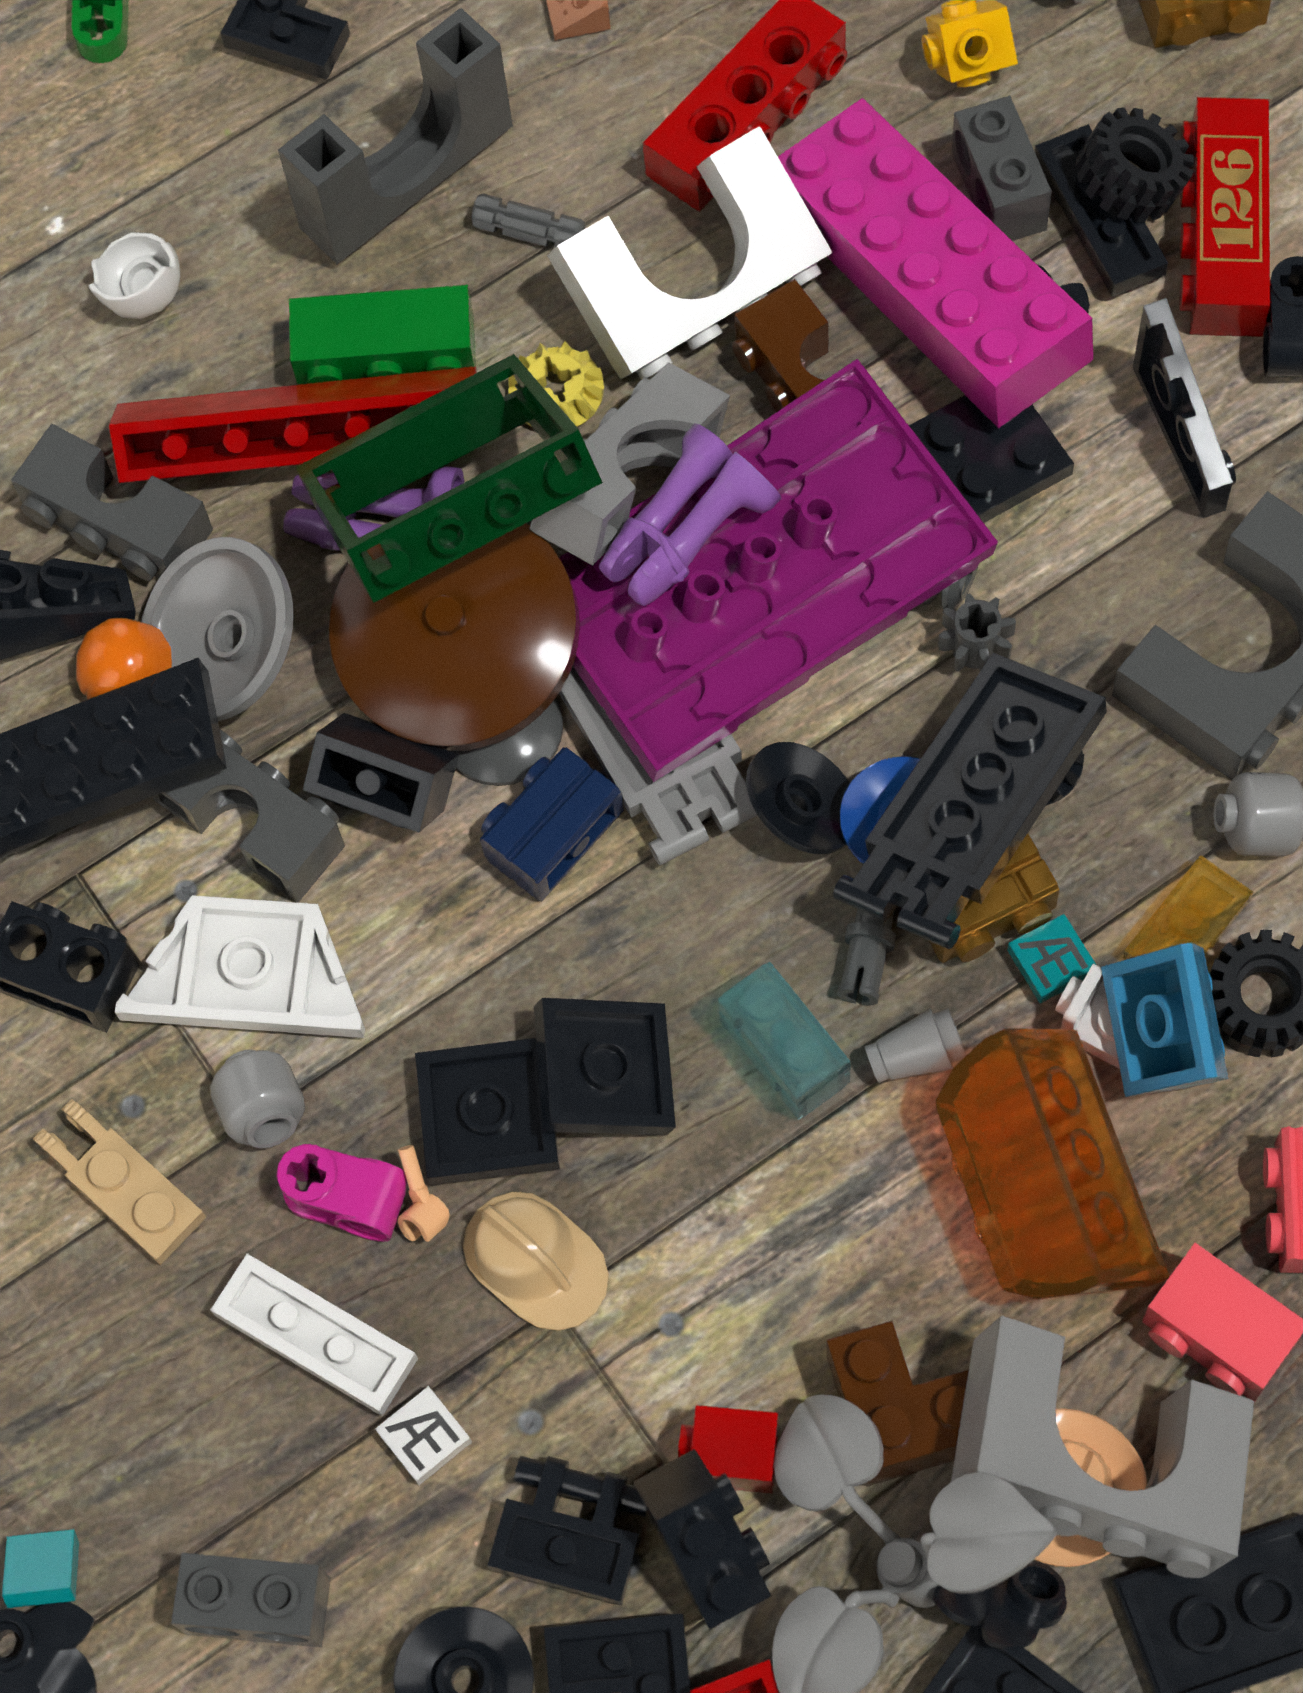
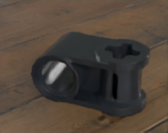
[1263,256,1303,377]

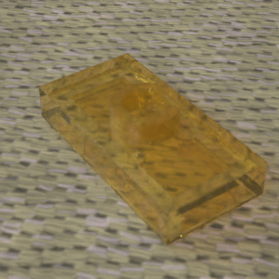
[1122,855,1253,960]

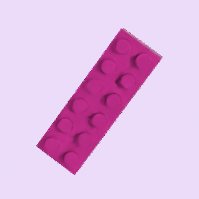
[778,98,1094,428]

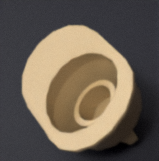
[463,1192,609,1331]

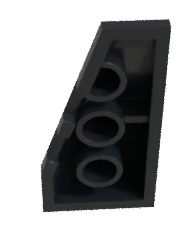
[0,550,136,660]

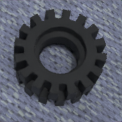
[1076,107,1194,222]
[1210,930,1303,1058]

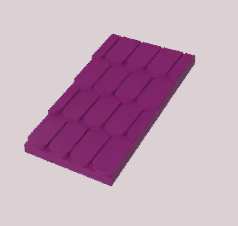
[559,359,998,782]

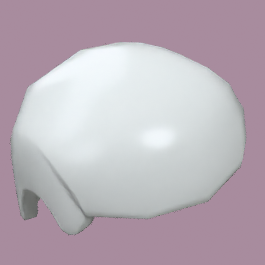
[89,232,180,319]

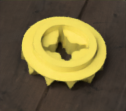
[508,341,604,427]

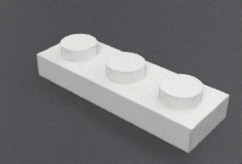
[211,1254,418,1416]

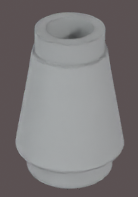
[865,1008,967,1083]

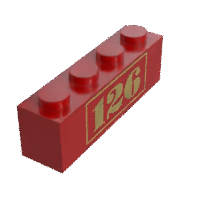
[1179,97,1270,337]

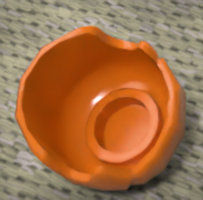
[76,618,172,700]

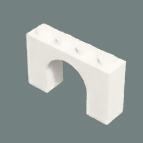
[547,126,833,380]

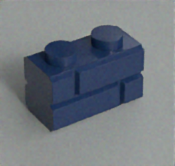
[480,747,624,902]

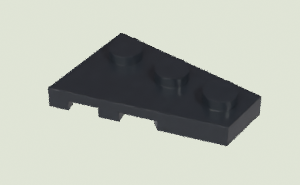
[1133,298,1236,518]

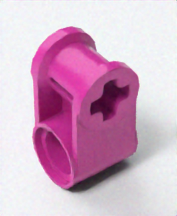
[277,1144,408,1242]

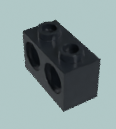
[0,901,139,1033]

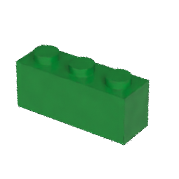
[289,285,476,385]

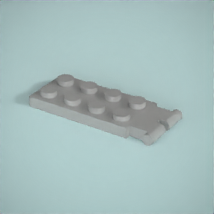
[559,666,757,866]

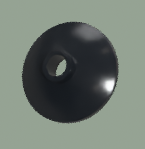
[746,742,850,854]
[394,1607,534,1693]

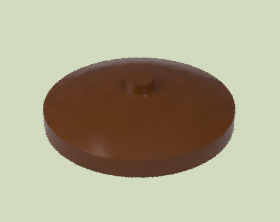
[329,523,580,751]

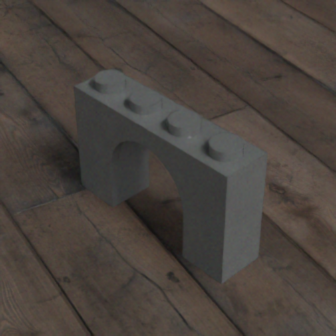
[278,8,513,264]
[1112,491,1303,780]

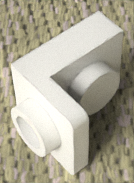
[1055,964,1120,1069]

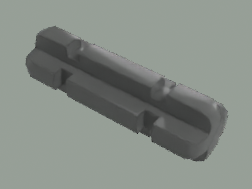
[471,194,585,248]

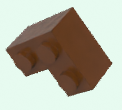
[826,1321,969,1487]

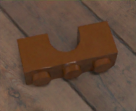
[732,279,829,412]

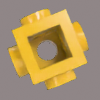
[922,0,1018,87]

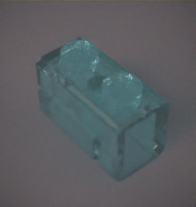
[718,962,851,1120]

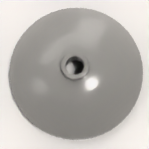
[142,537,294,721]

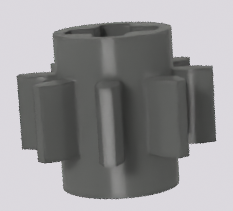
[938,593,1016,671]

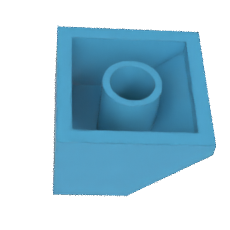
[1101,943,1228,1097]

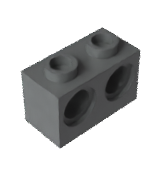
[952,95,1052,241]
[171,1553,331,1648]

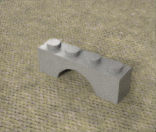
[530,362,730,566]

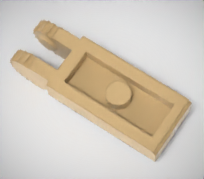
[33,1099,206,1265]

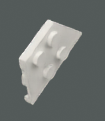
[115,895,365,1038]

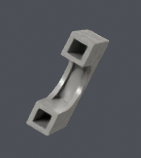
[951,1315,1254,1578]

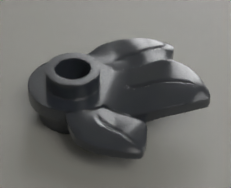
[931,1561,1067,1650]
[0,1602,97,1693]

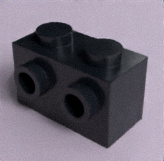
[303,713,459,833]
[633,1449,771,1630]

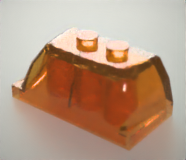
[935,1028,1170,1299]

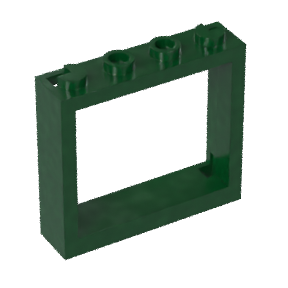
[295,354,603,603]

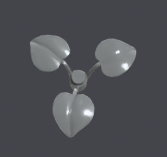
[772,1394,1057,1693]

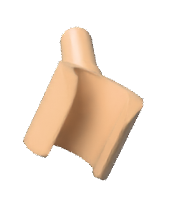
[398,1145,450,1242]

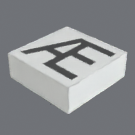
[375,1386,472,1485]

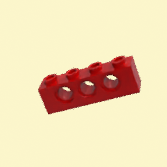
[643,0,848,212]

